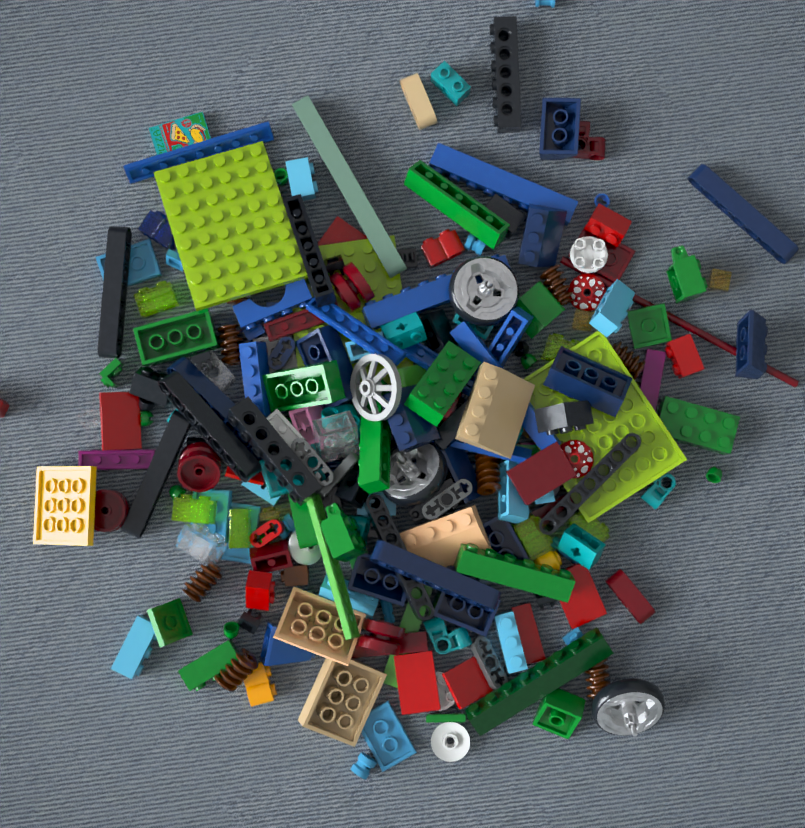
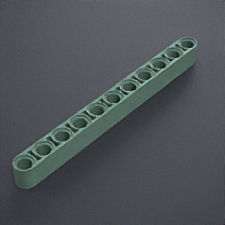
[292,95,407,278]

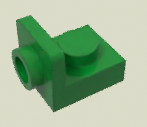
[99,358,124,389]

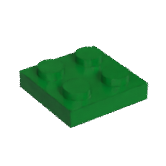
[626,303,672,349]
[147,598,193,647]

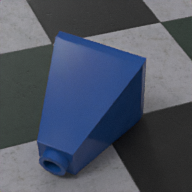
[259,622,316,666]

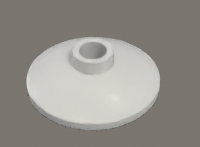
[288,530,322,565]
[431,722,470,762]

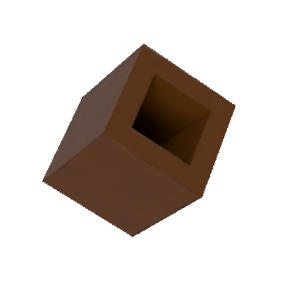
[281,565,310,587]

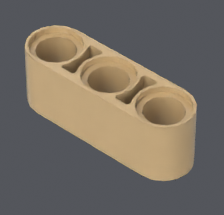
[400,73,438,130]

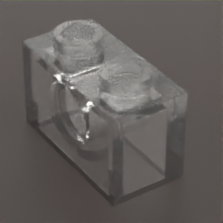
[194,350,238,392]

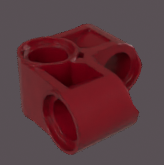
[573,120,606,160]

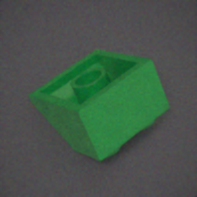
[516,281,565,339]
[532,688,586,739]

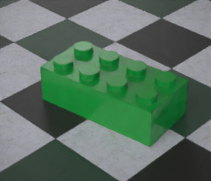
[133,308,220,367]
[404,341,481,427]
[262,360,346,413]
[657,396,740,455]

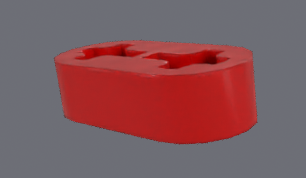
[250,519,285,548]

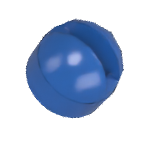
[594,193,610,207]

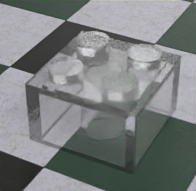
[312,410,360,463]
[174,523,229,565]

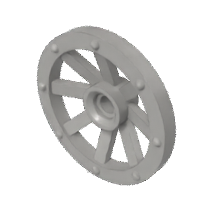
[350,354,402,421]

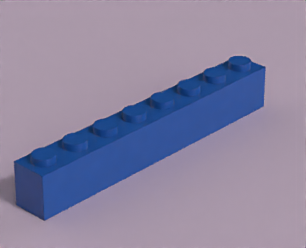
[429,143,578,226]
[362,254,511,330]

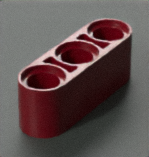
[605,569,656,625]

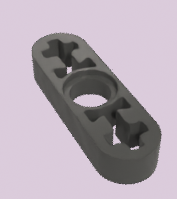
[291,438,335,487]
[318,451,360,498]
[422,479,472,520]
[470,636,508,690]

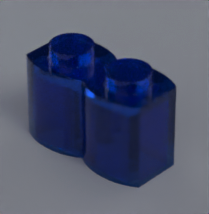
[138,210,176,250]

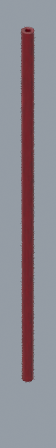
[560,256,799,388]

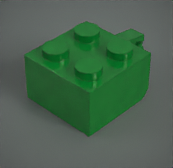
[666,245,707,304]
[320,503,366,562]

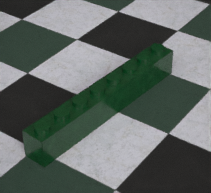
[464,627,614,736]

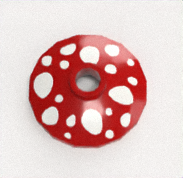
[568,273,606,311]
[560,440,594,479]

